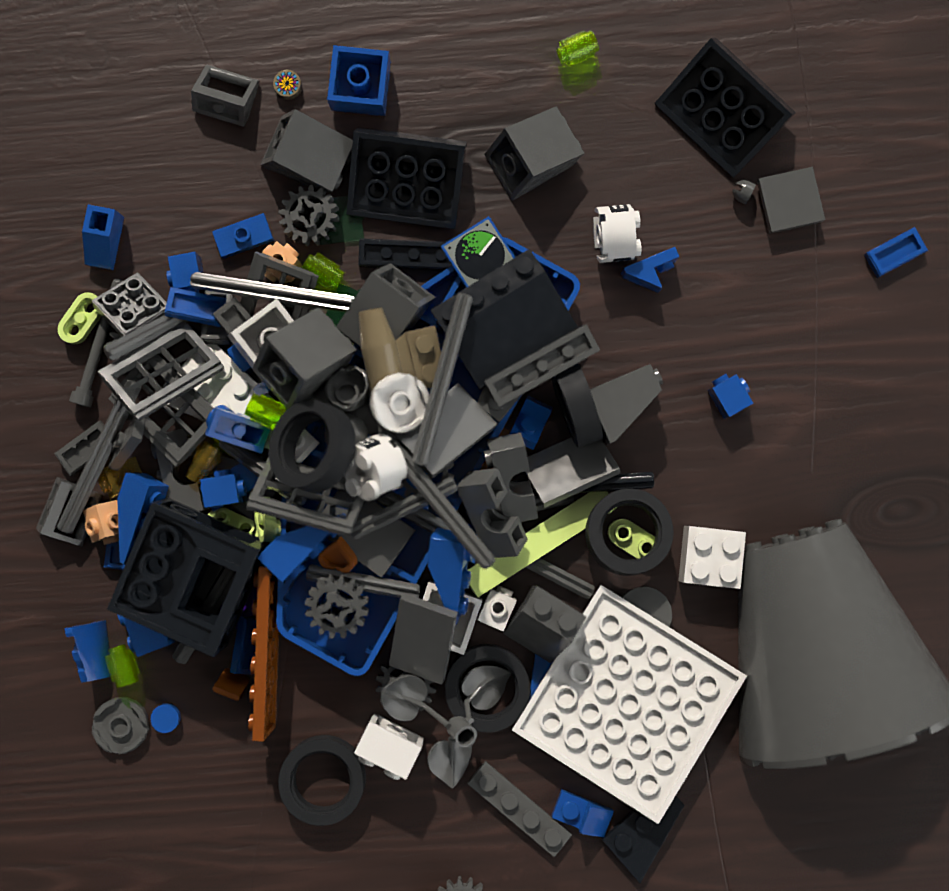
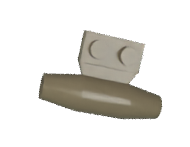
[359,307,441,394]

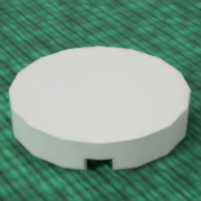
[370,373,429,433]

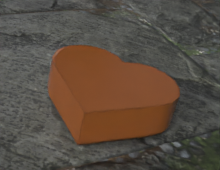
[318,536,357,573]

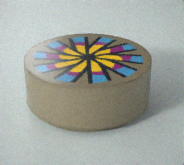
[273,70,302,100]

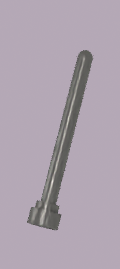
[69,279,123,408]

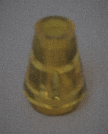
[185,441,224,484]

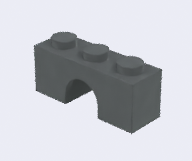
[151,429,209,512]
[484,432,538,522]
[457,468,528,558]

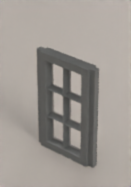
[230,251,319,346]
[98,321,224,422]
[108,354,214,467]
[246,458,364,537]

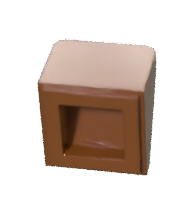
[212,668,250,701]

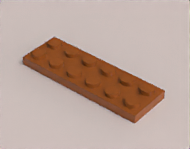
[248,564,279,741]

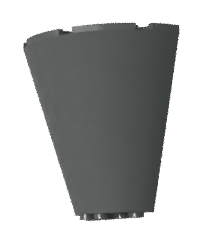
[738,518,949,769]

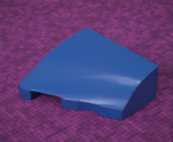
[65,620,113,682]

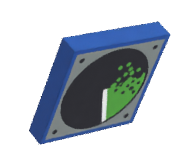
[441,216,515,288]

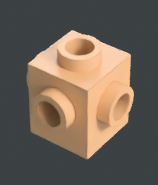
[262,241,302,286]
[83,500,119,545]

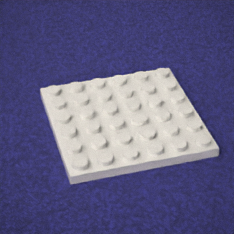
[512,585,747,824]

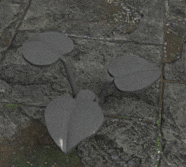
[380,665,511,788]

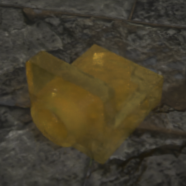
[98,457,142,499]

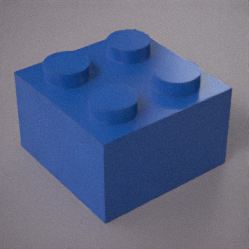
[327,45,391,116]

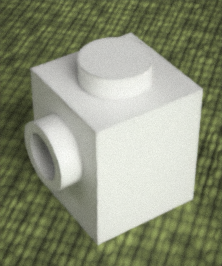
[477,585,517,632]

